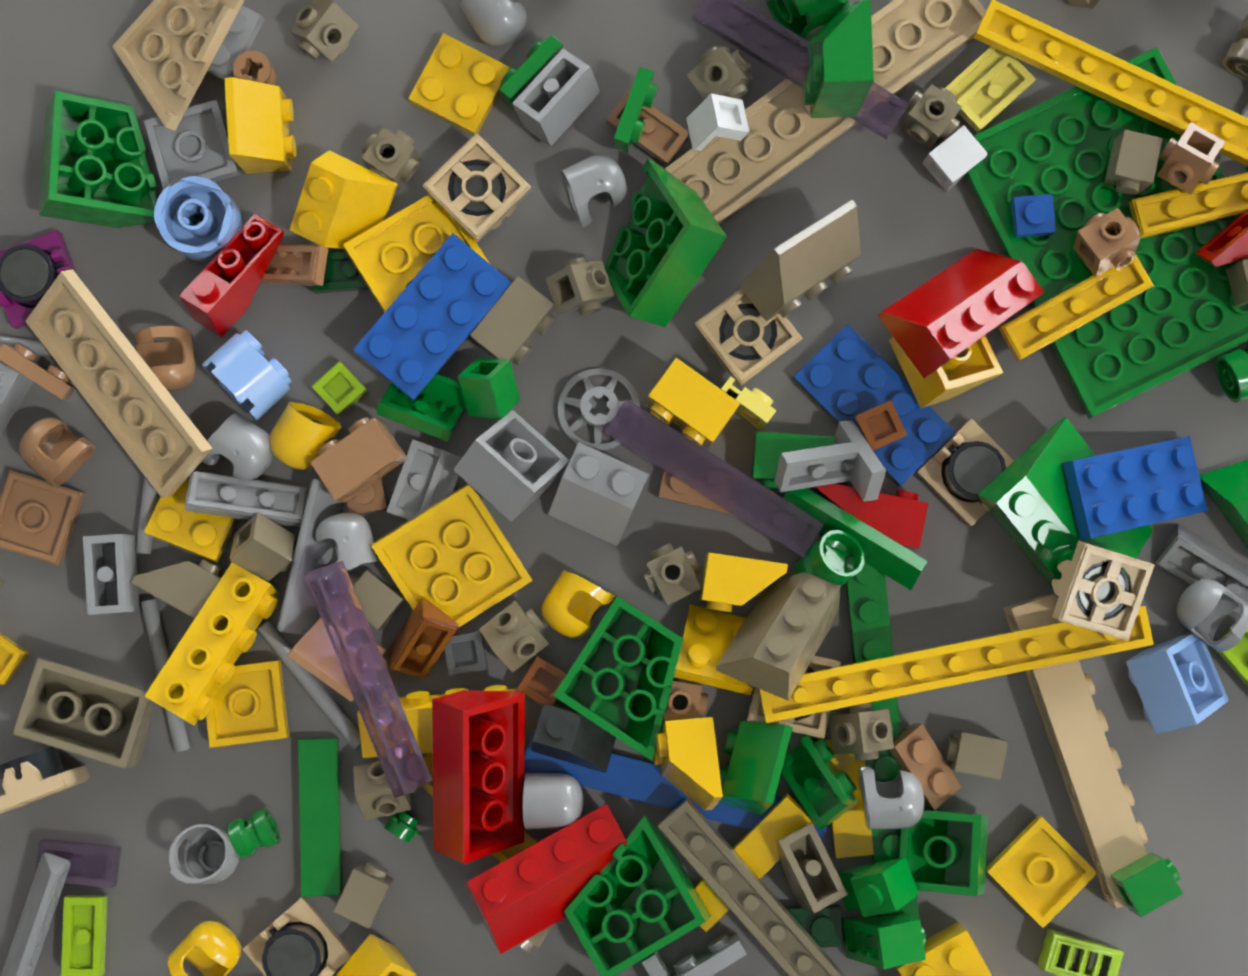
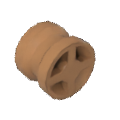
[233,50,277,85]

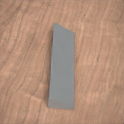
[277,479,344,635]
[1155,525,1248,615]
[1,852,71,976]

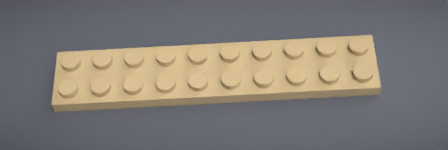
[665,0,986,225]

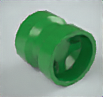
[228,807,281,859]

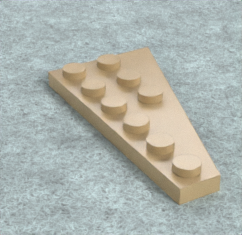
[112,0,245,131]

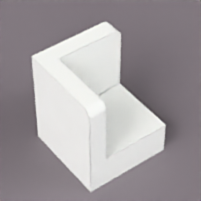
[686,93,750,151]
[922,125,987,191]

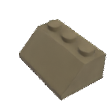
[739,200,861,322]
[716,572,841,701]
[13,658,152,769]

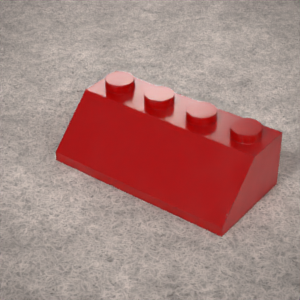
[877,248,1044,379]
[432,690,525,864]
[463,804,627,954]

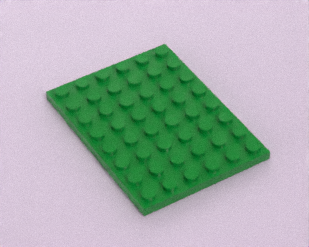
[964,47,1248,419]

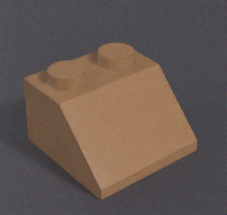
[287,614,389,702]

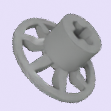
[558,368,640,451]

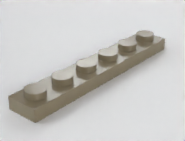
[657,798,845,976]

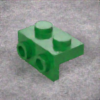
[376,374,466,442]
[781,734,859,830]

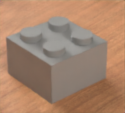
[453,410,570,522]

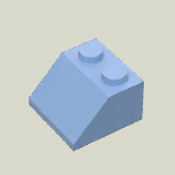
[1126,632,1229,734]

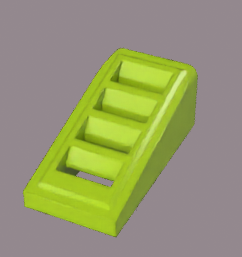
[1037,928,1124,976]

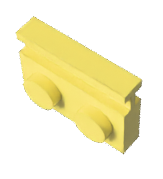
[945,47,1036,134]
[721,376,777,431]

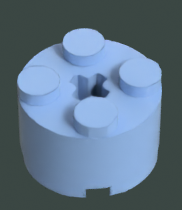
[154,176,242,262]
[202,330,292,421]

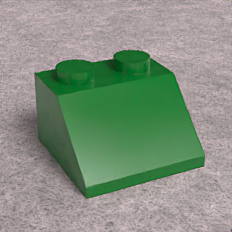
[718,721,793,816]
[899,810,988,897]

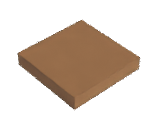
[0,470,86,566]

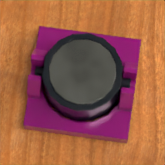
[0,230,77,329]

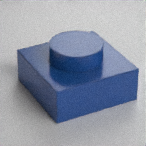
[1011,194,1056,238]

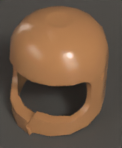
[135,326,196,392]
[19,418,96,487]

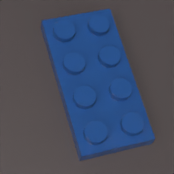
[353,234,512,401]
[792,324,956,486]
[1062,436,1208,540]

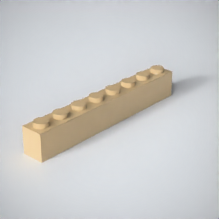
[1003,594,1148,909]

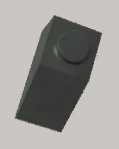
[531,704,616,773]

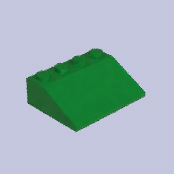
[977,417,1153,589]

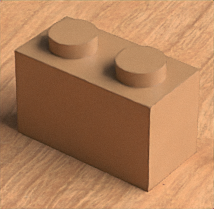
[310,417,408,503]

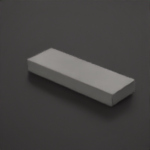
[185,471,308,527]

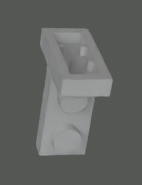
[774,420,886,502]
[641,933,747,976]

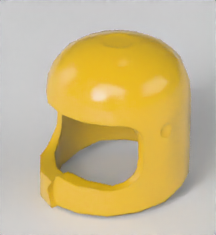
[269,402,342,470]
[541,570,616,638]
[167,921,241,976]

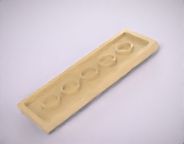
[25,269,213,499]

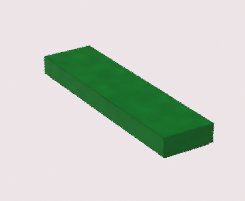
[779,488,927,590]
[298,738,343,897]

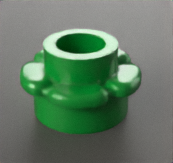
[384,811,421,844]

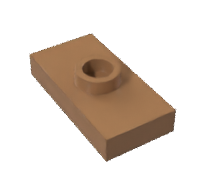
[260,244,328,286]

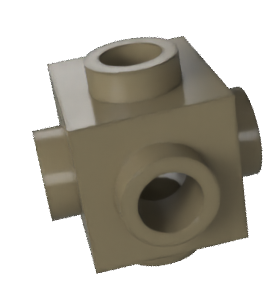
[290,0,359,62]
[686,46,754,101]
[901,84,962,148]
[362,127,420,190]
[546,258,614,316]
[643,543,702,606]
[479,601,549,673]
[829,703,894,761]
[353,756,415,821]

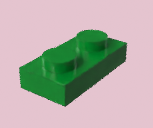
[499,34,563,109]
[614,66,658,153]

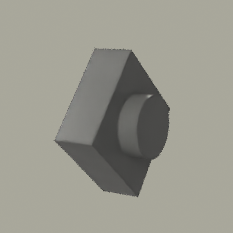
[444,631,488,676]

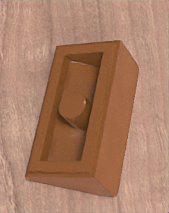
[389,598,459,679]

